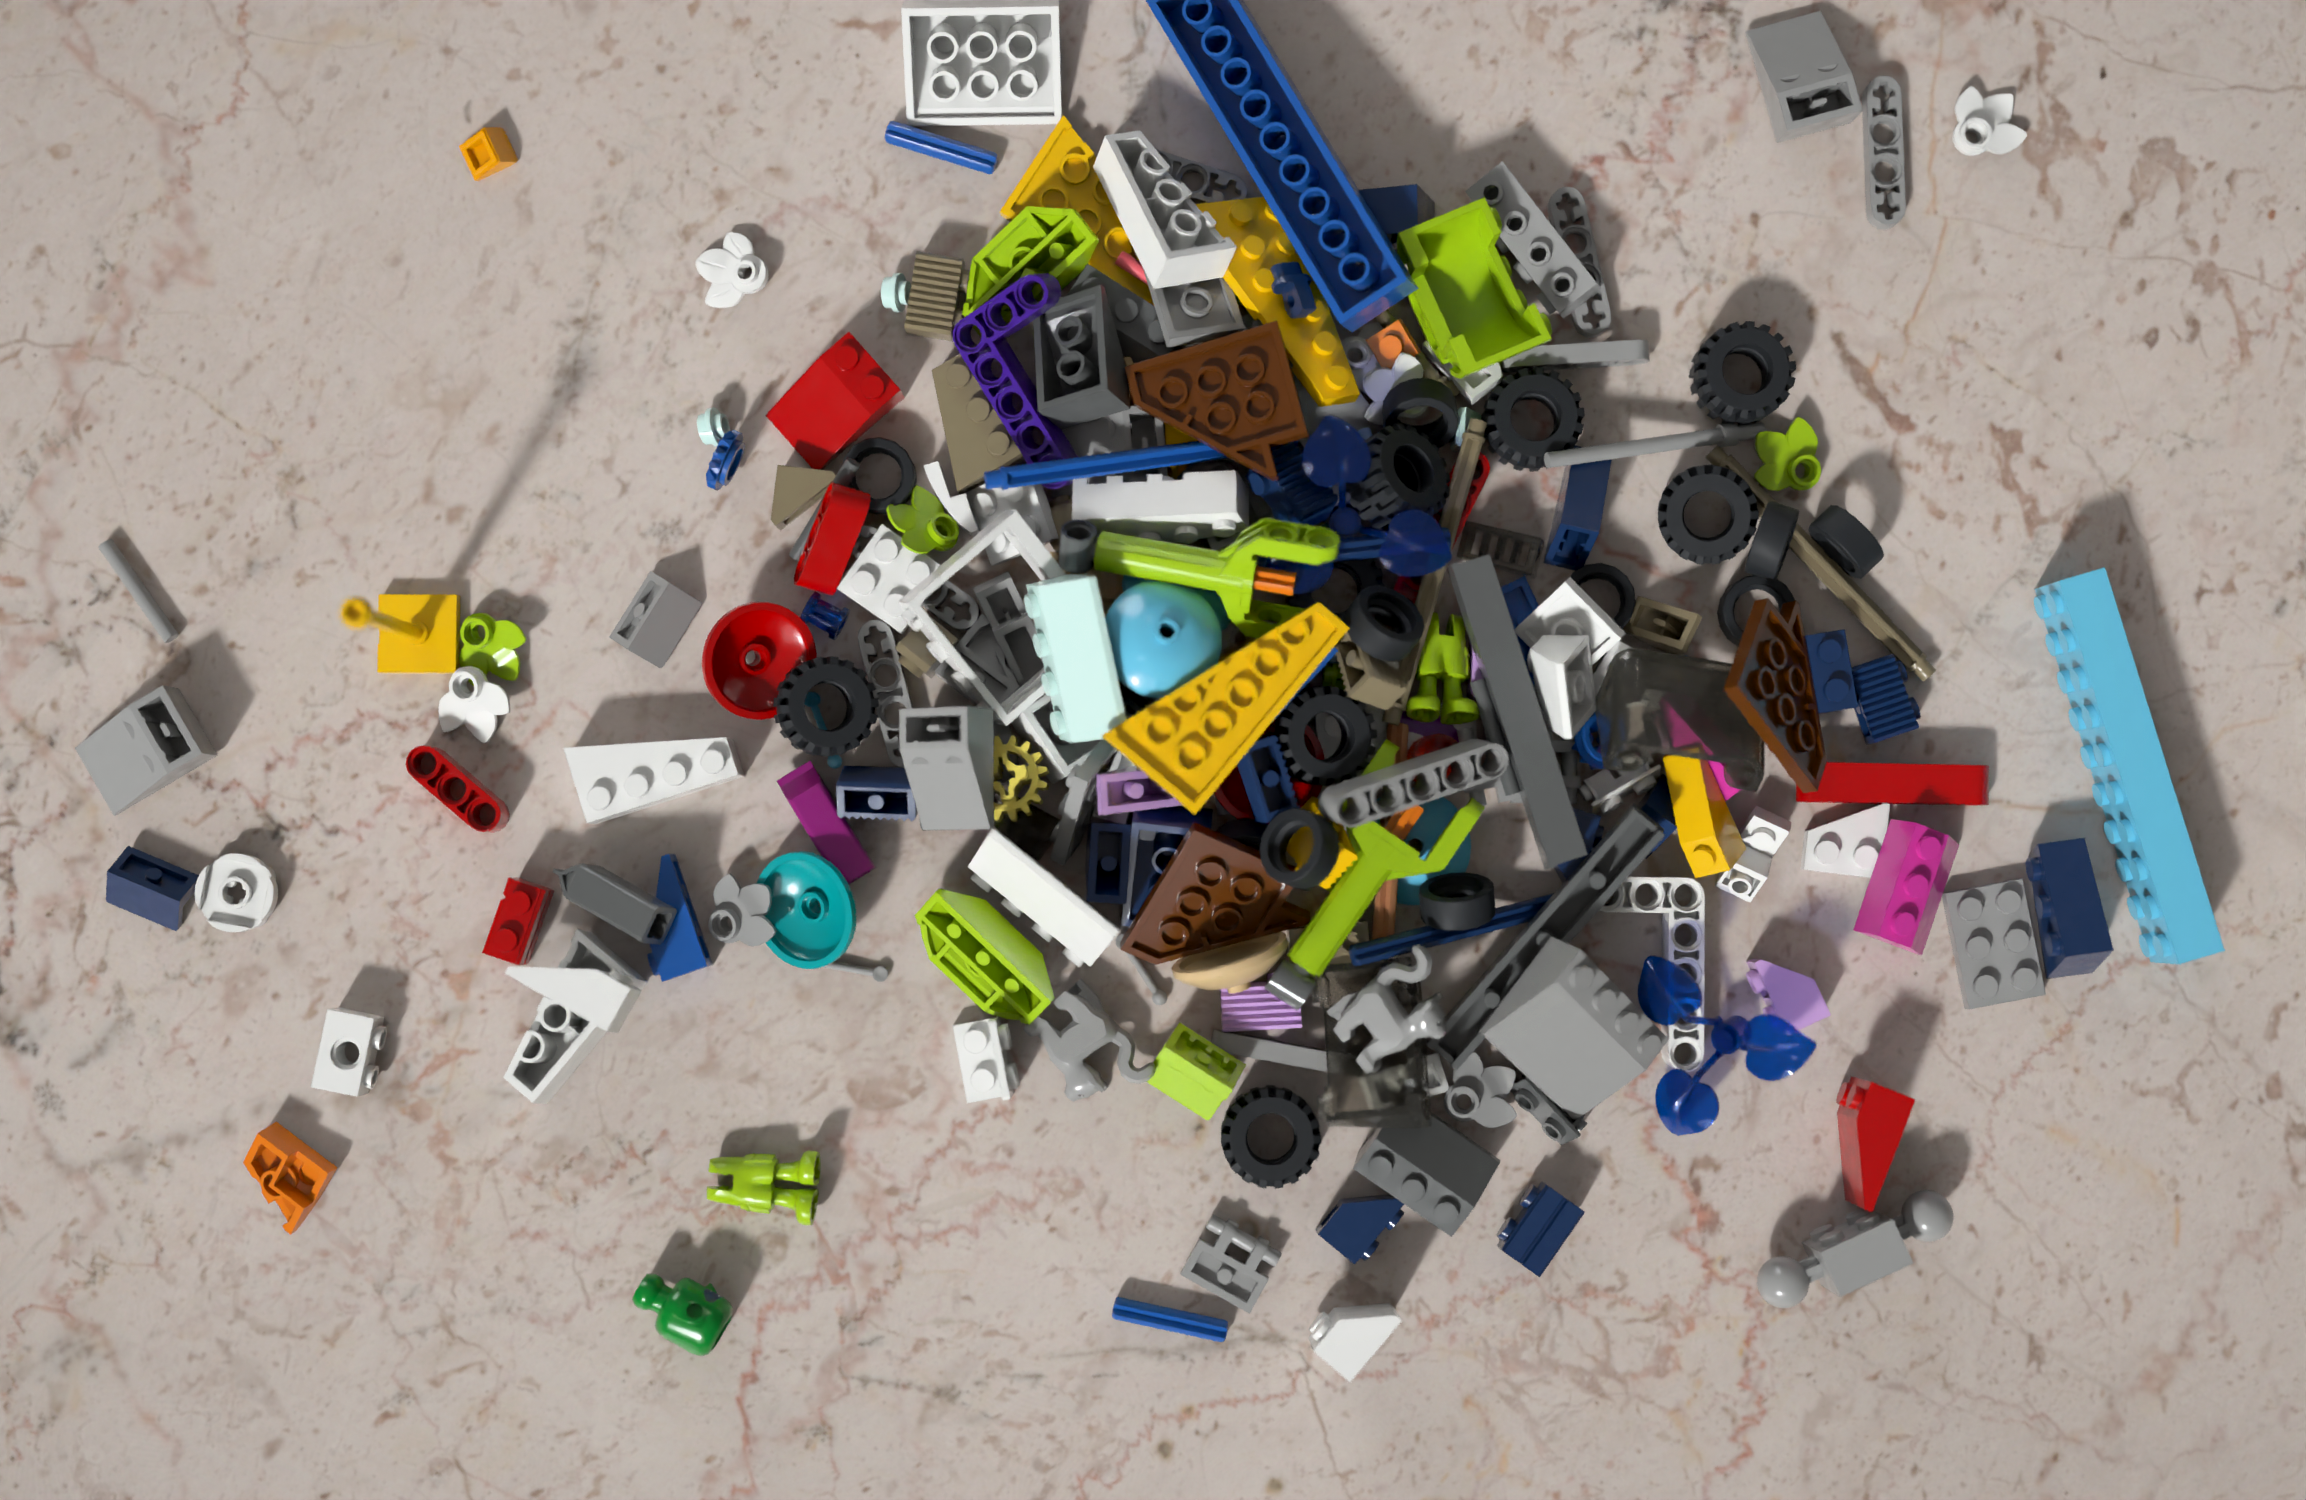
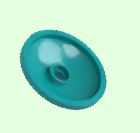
[757,851,857,969]

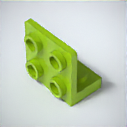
[1147,1022,1246,1120]

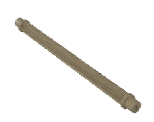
[1382,418,1487,726]
[1705,445,1936,682]

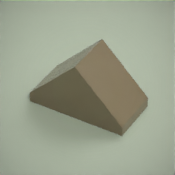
[771,465,836,531]
[1622,596,1702,657]

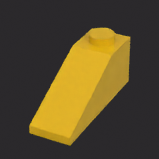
[1663,745,1746,878]

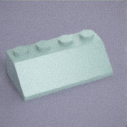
[1024,574,1127,743]

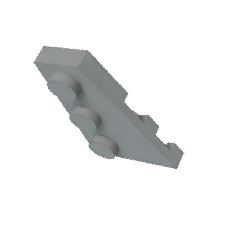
[1050,739,1117,866]

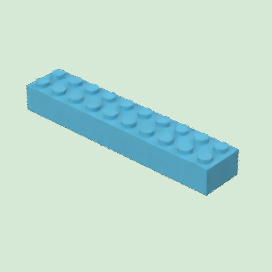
[2034,567,2225,965]

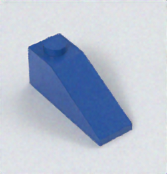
[647,854,713,982]

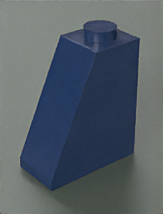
[1543,445,1612,571]

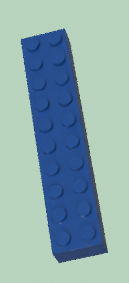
[1146,0,1419,332]

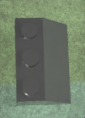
[1067,264,1179,364]
[1353,1093,1500,1237]

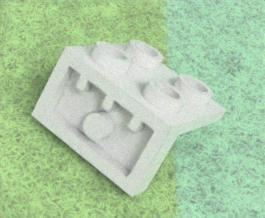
[953,1016,1020,1103]

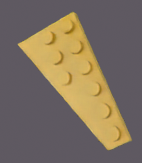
[1000,115,1154,305]
[1195,197,1360,407]
[1101,602,1349,814]

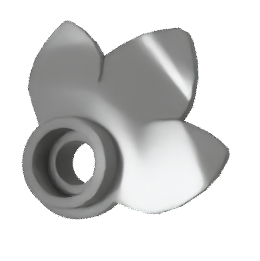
[708,874,776,946]
[1444,1052,1517,1128]

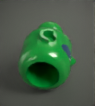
[632,1273,733,1356]

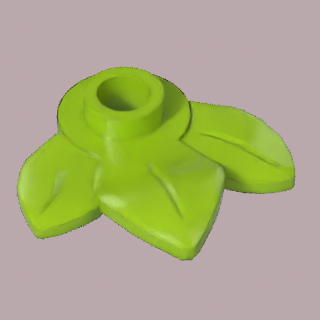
[1754,417,1821,491]
[886,485,959,554]
[459,613,527,686]

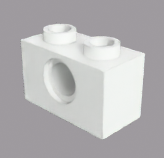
[311,1007,387,1097]

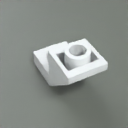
[1715,806,1792,903]

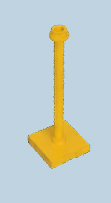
[340,594,461,674]

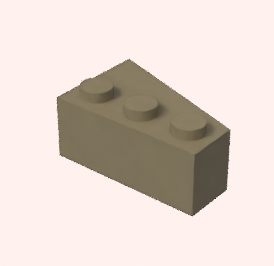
[932,354,1025,495]

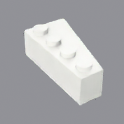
[1093,130,1237,289]
[1072,470,1249,544]
[563,737,745,824]
[503,929,648,1104]

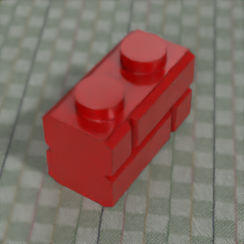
[482,877,555,966]

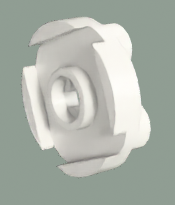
[195,853,278,932]

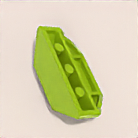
[962,206,1099,338]
[915,888,1055,1025]

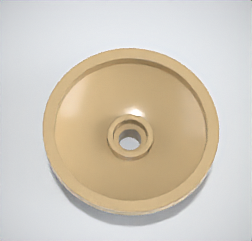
[1171,932,1288,994]

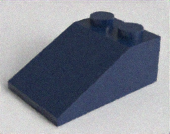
[1121,806,1213,926]

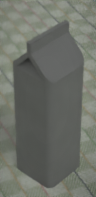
[553,864,677,945]

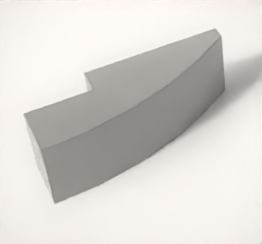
[973,571,1044,687]

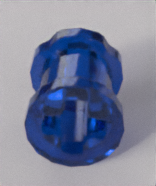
[800,591,851,640]

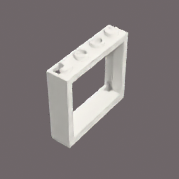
[898,510,1067,726]

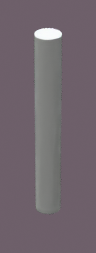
[98,539,179,643]

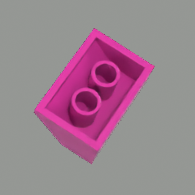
[1853,819,1959,956]

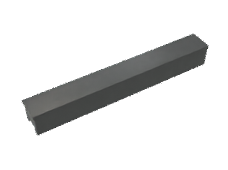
[1447,554,1588,869]
[1426,803,1665,1071]

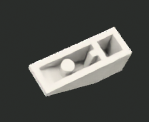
[505,966,641,1033]

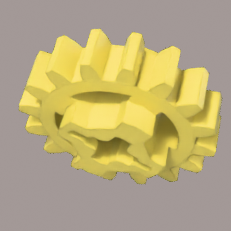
[993,735,1049,822]

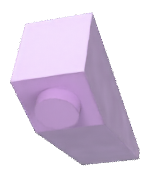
[1096,765,1209,815]

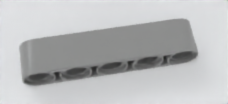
[1319,739,1509,827]

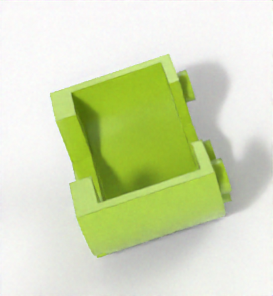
[1397,197,1552,379]

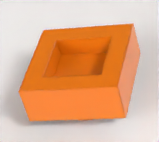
[1366,319,1421,369]

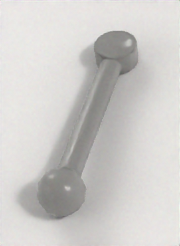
[1116,934,1167,1005]
[816,961,888,982]

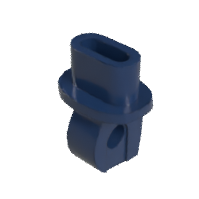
[1271,262,1316,318]

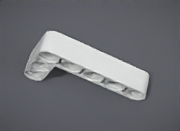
[1598,877,1705,1072]

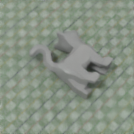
[1327,945,1447,1075]
[1023,979,1156,1102]

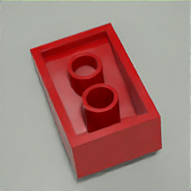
[765,332,905,470]
[1836,1076,1916,1212]

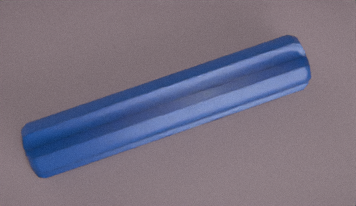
[885,121,998,174]
[1112,1297,1228,1342]

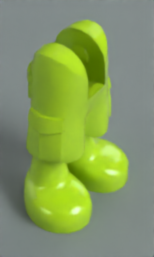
[1406,612,1479,725]
[706,1150,821,1225]

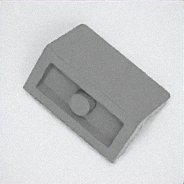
[610,571,701,668]

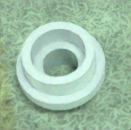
[881,273,911,312]
[697,407,730,447]

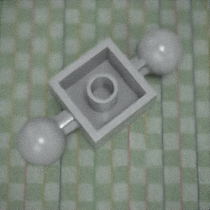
[1757,1190,1954,1308]

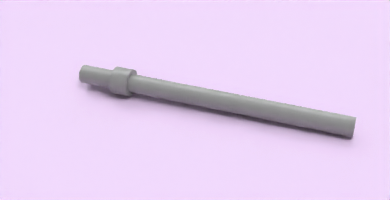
[1544,422,1766,468]

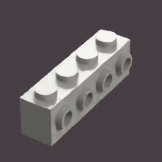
[1465,161,1601,319]

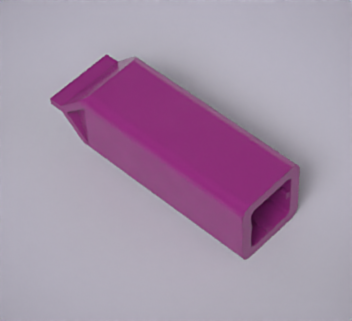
[777,761,876,885]

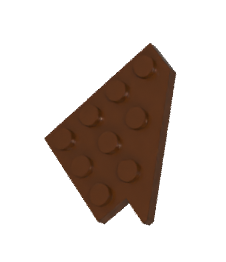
[1125,321,1309,481]
[1724,598,1827,793]
[1120,822,1310,965]

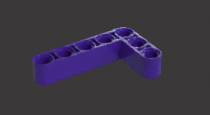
[953,273,1078,489]

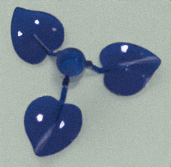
[1265,415,1452,594]
[1638,955,1817,1136]

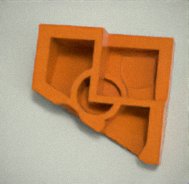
[243,1122,338,1235]

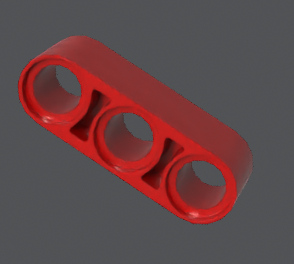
[794,482,870,596]
[406,745,510,833]

